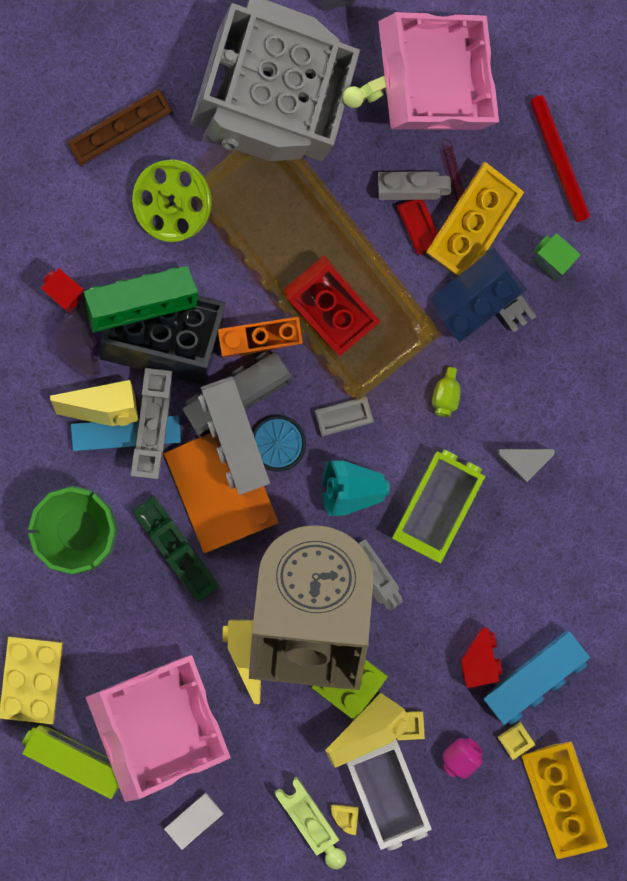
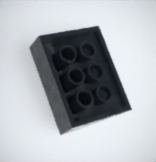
[100,277,226,385]

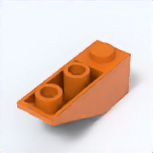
[218,317,303,359]

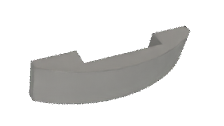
[131,368,173,479]

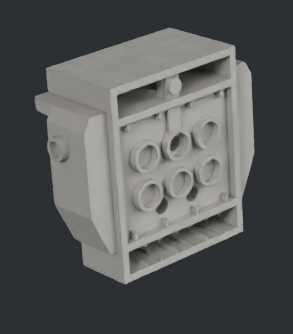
[190,0,360,161]

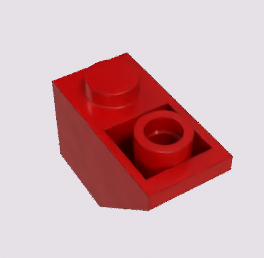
[41,268,85,313]
[460,626,503,688]

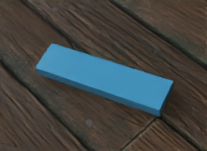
[71,416,181,451]

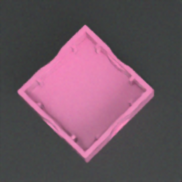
[378,12,499,130]
[86,655,231,802]

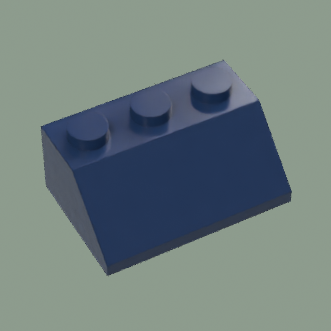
[431,248,527,343]

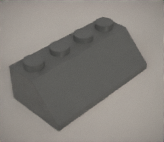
[183,351,293,437]

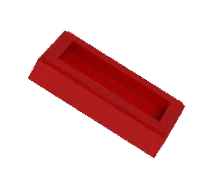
[397,200,438,256]

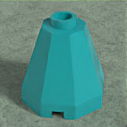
[322,461,390,516]

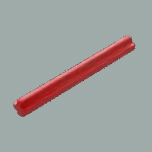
[530,95,590,222]

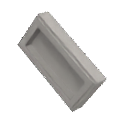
[315,396,374,437]

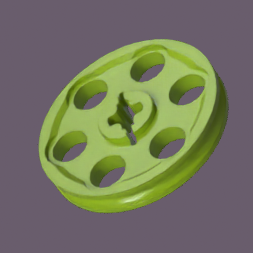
[132,160,212,242]

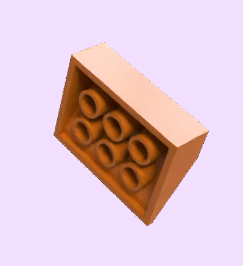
[164,433,279,553]

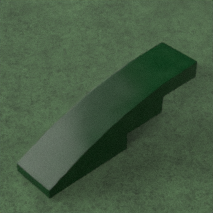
[132,495,220,602]

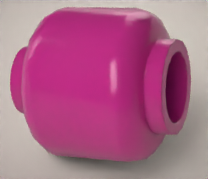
[443,738,483,779]

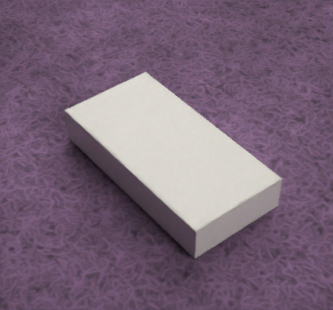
[164,792,224,850]

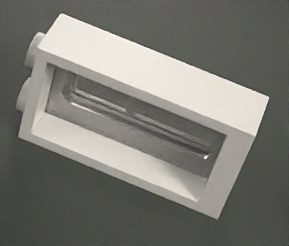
[347,739,432,851]

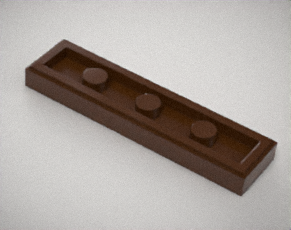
[67,89,173,167]

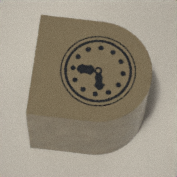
[249,526,373,690]

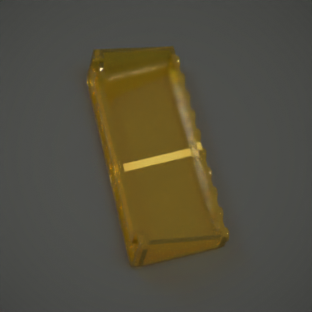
[195,150,441,400]

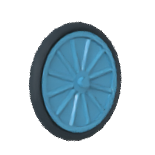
[252,415,306,472]

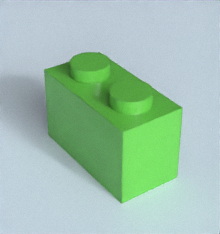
[532,233,581,282]

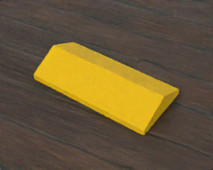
[426,162,524,276]
[521,741,608,859]

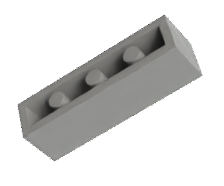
[198,376,270,495]

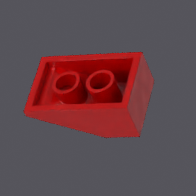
[284,255,381,356]

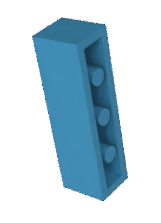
[482,631,590,725]

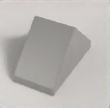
[497,449,554,483]

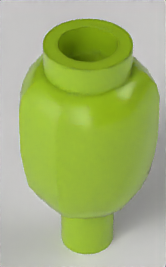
[432,367,461,417]

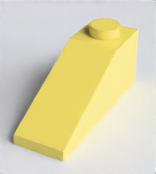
[50,380,139,426]
[223,620,261,704]
[325,693,410,768]

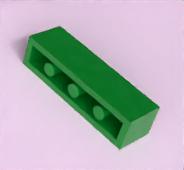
[83,266,198,332]

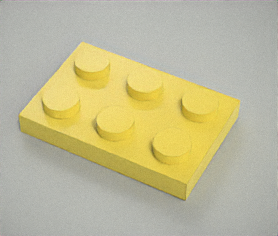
[0,637,63,724]

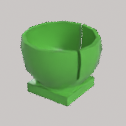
[28,486,118,576]

